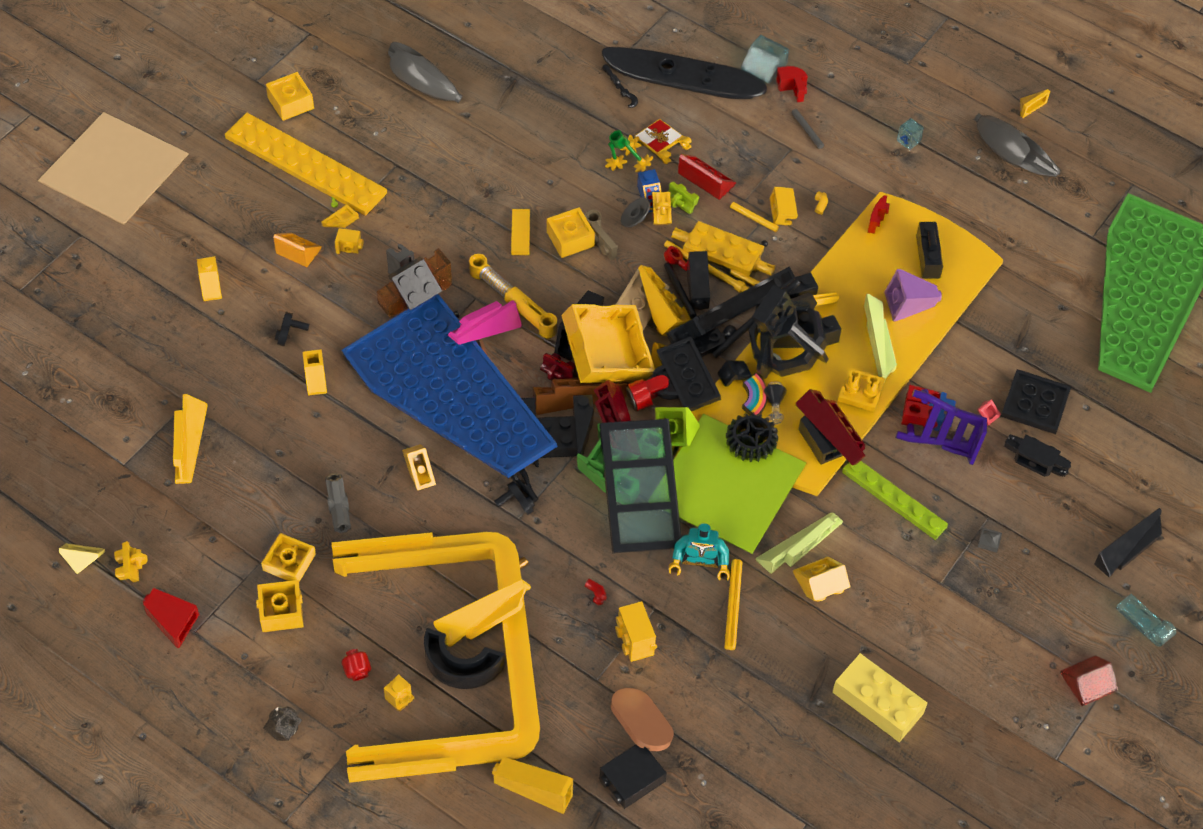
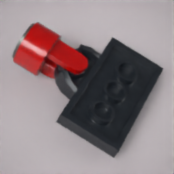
[626,337,721,411]

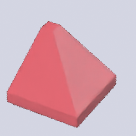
[977,399,1001,426]

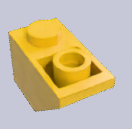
[303,349,327,396]

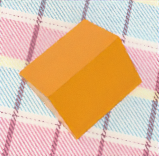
[273,233,322,267]

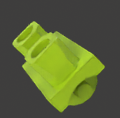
[668,182,699,214]

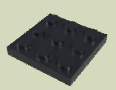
[1001,369,1072,434]

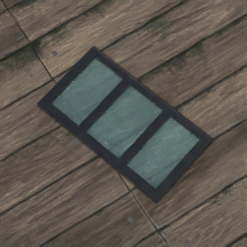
[599,418,682,554]

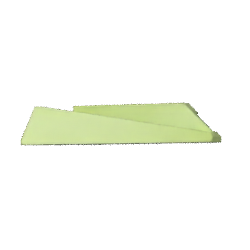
[864,294,897,379]

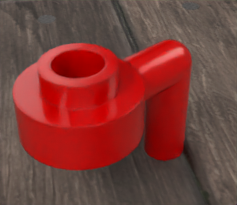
[664,246,688,271]

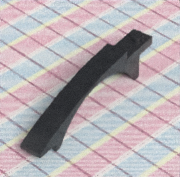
[666,266,795,344]

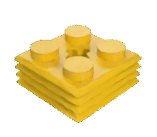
[261,533,316,582]

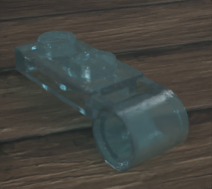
[1116,594,1176,647]

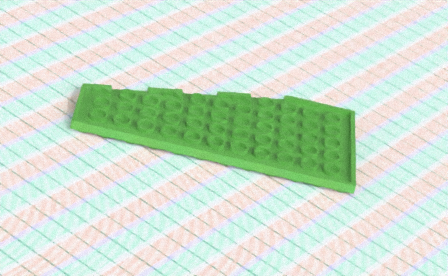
[1098,193,1203,393]

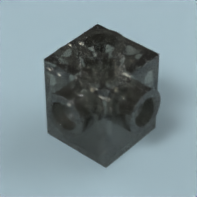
[263,707,302,741]

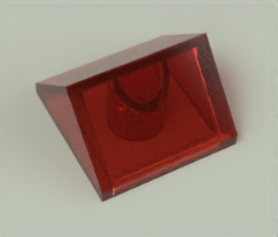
[1060,655,1118,706]

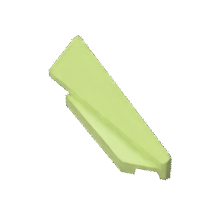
[756,512,843,574]

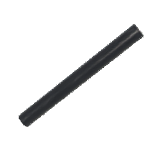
[664,262,697,319]

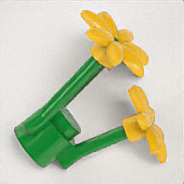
[605,130,653,173]

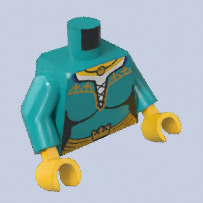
[668,523,731,581]

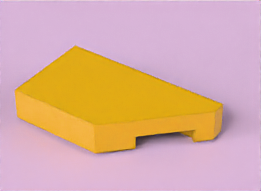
[321,204,359,228]

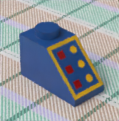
[637,169,661,213]

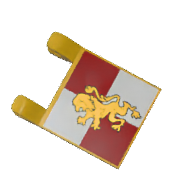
[634,119,692,164]

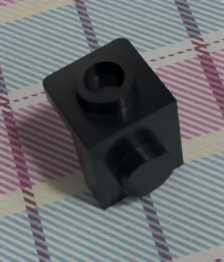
[718,360,752,386]

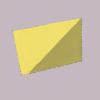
[59,543,105,574]

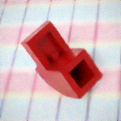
[776,66,808,102]

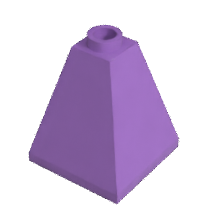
[884,269,942,321]

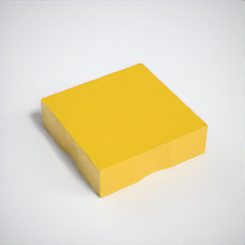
[561,304,655,383]

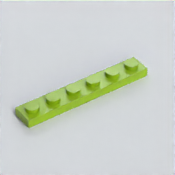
[842,461,948,540]

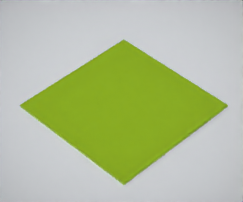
[647,414,807,554]

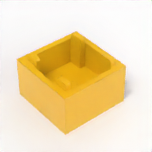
[266,72,314,121]
[547,207,595,258]

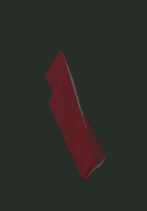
[594,380,641,456]

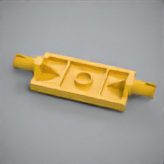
[671,221,776,276]

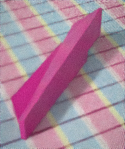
[448,300,522,344]

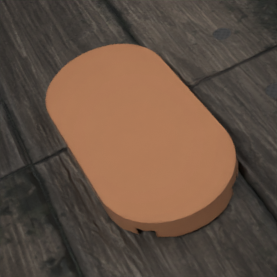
[611,688,674,751]

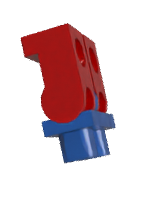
[901,385,956,431]

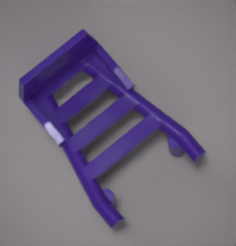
[895,389,987,465]

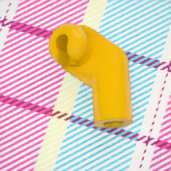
[815,191,828,215]

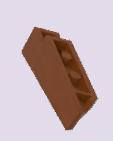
[533,378,627,415]

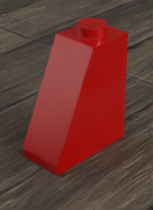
[143,588,199,648]

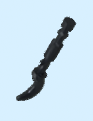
[602,64,638,108]

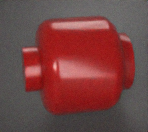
[341,649,372,681]

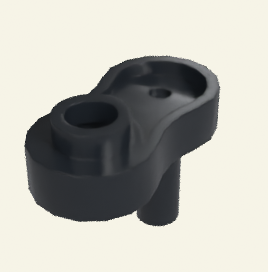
[274,312,310,346]
[494,481,535,515]

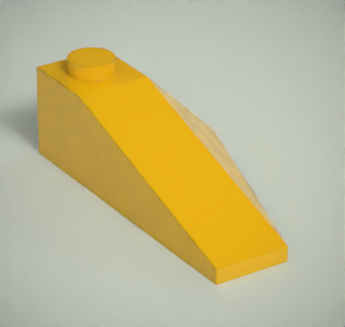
[638,265,691,336]

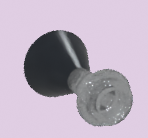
[764,382,787,424]

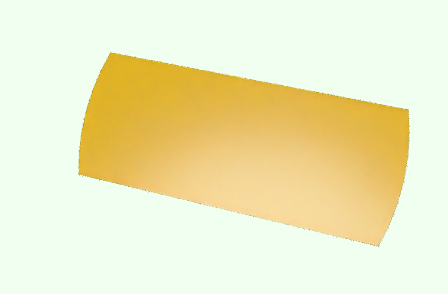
[691,192,1003,496]

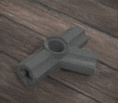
[325,473,351,533]

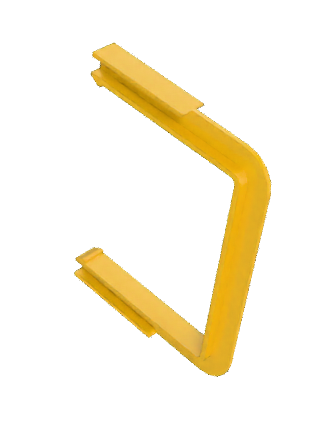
[331,532,540,783]

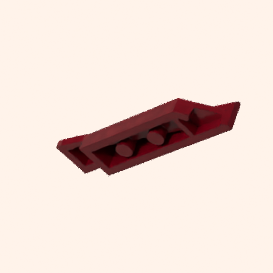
[796,389,865,465]

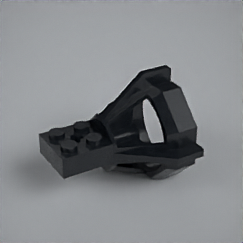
[749,285,829,379]

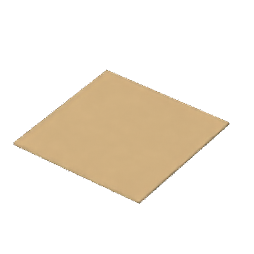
[38,112,189,225]

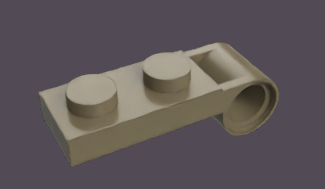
[585,209,618,260]

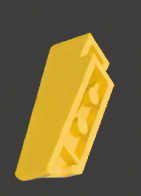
[173,394,208,484]
[433,579,531,647]

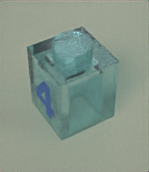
[897,118,924,150]

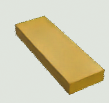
[511,209,530,255]

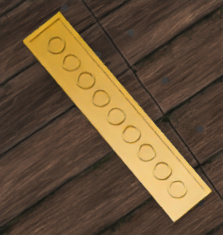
[225,112,387,216]

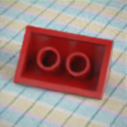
[678,154,736,200]

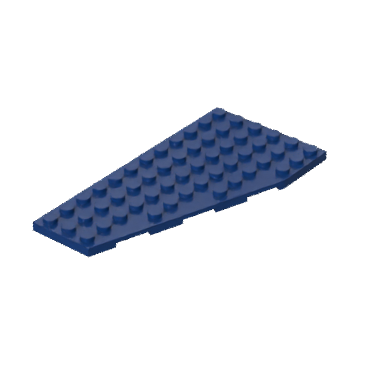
[341,294,557,478]

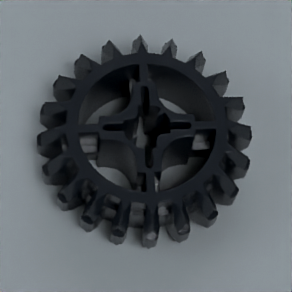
[726,412,778,463]

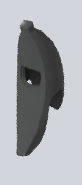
[388,41,463,103]
[974,113,1061,177]

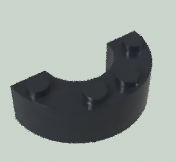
[424,628,505,689]

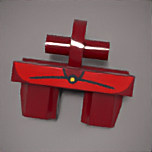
[540,353,576,381]

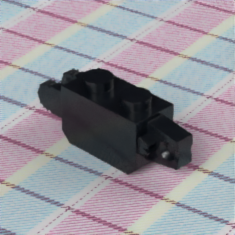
[1004,434,1071,477]

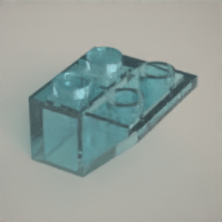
[741,35,789,84]

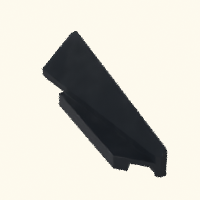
[1094,508,1162,577]

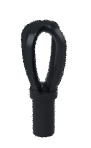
[511,468,538,503]

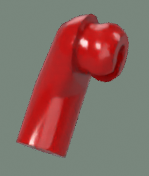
[585,578,607,605]

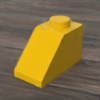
[197,256,222,301]
[402,444,436,491]

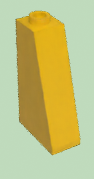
[492,757,573,814]

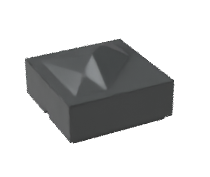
[978,528,1002,553]

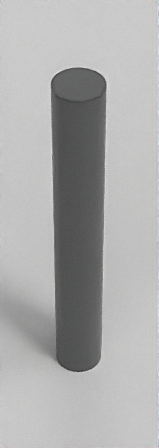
[791,109,824,149]

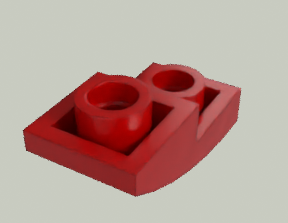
[868,195,890,234]

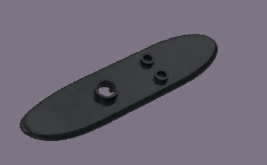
[602,47,767,99]

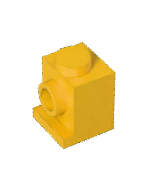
[335,228,364,254]
[384,675,415,712]

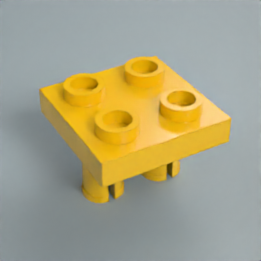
[837,368,885,412]

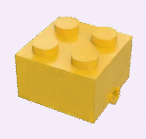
[256,580,304,632]
[615,601,657,662]

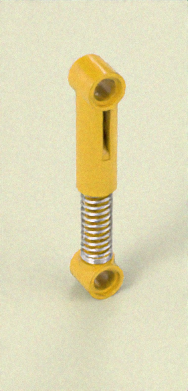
[469,254,557,338]

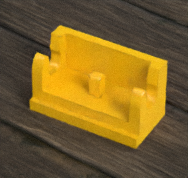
[769,187,798,225]

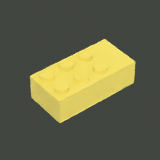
[832,653,927,742]

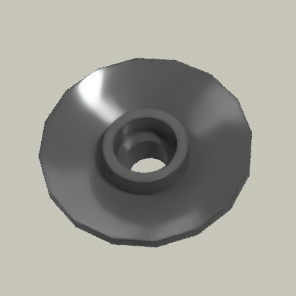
[621,198,650,227]

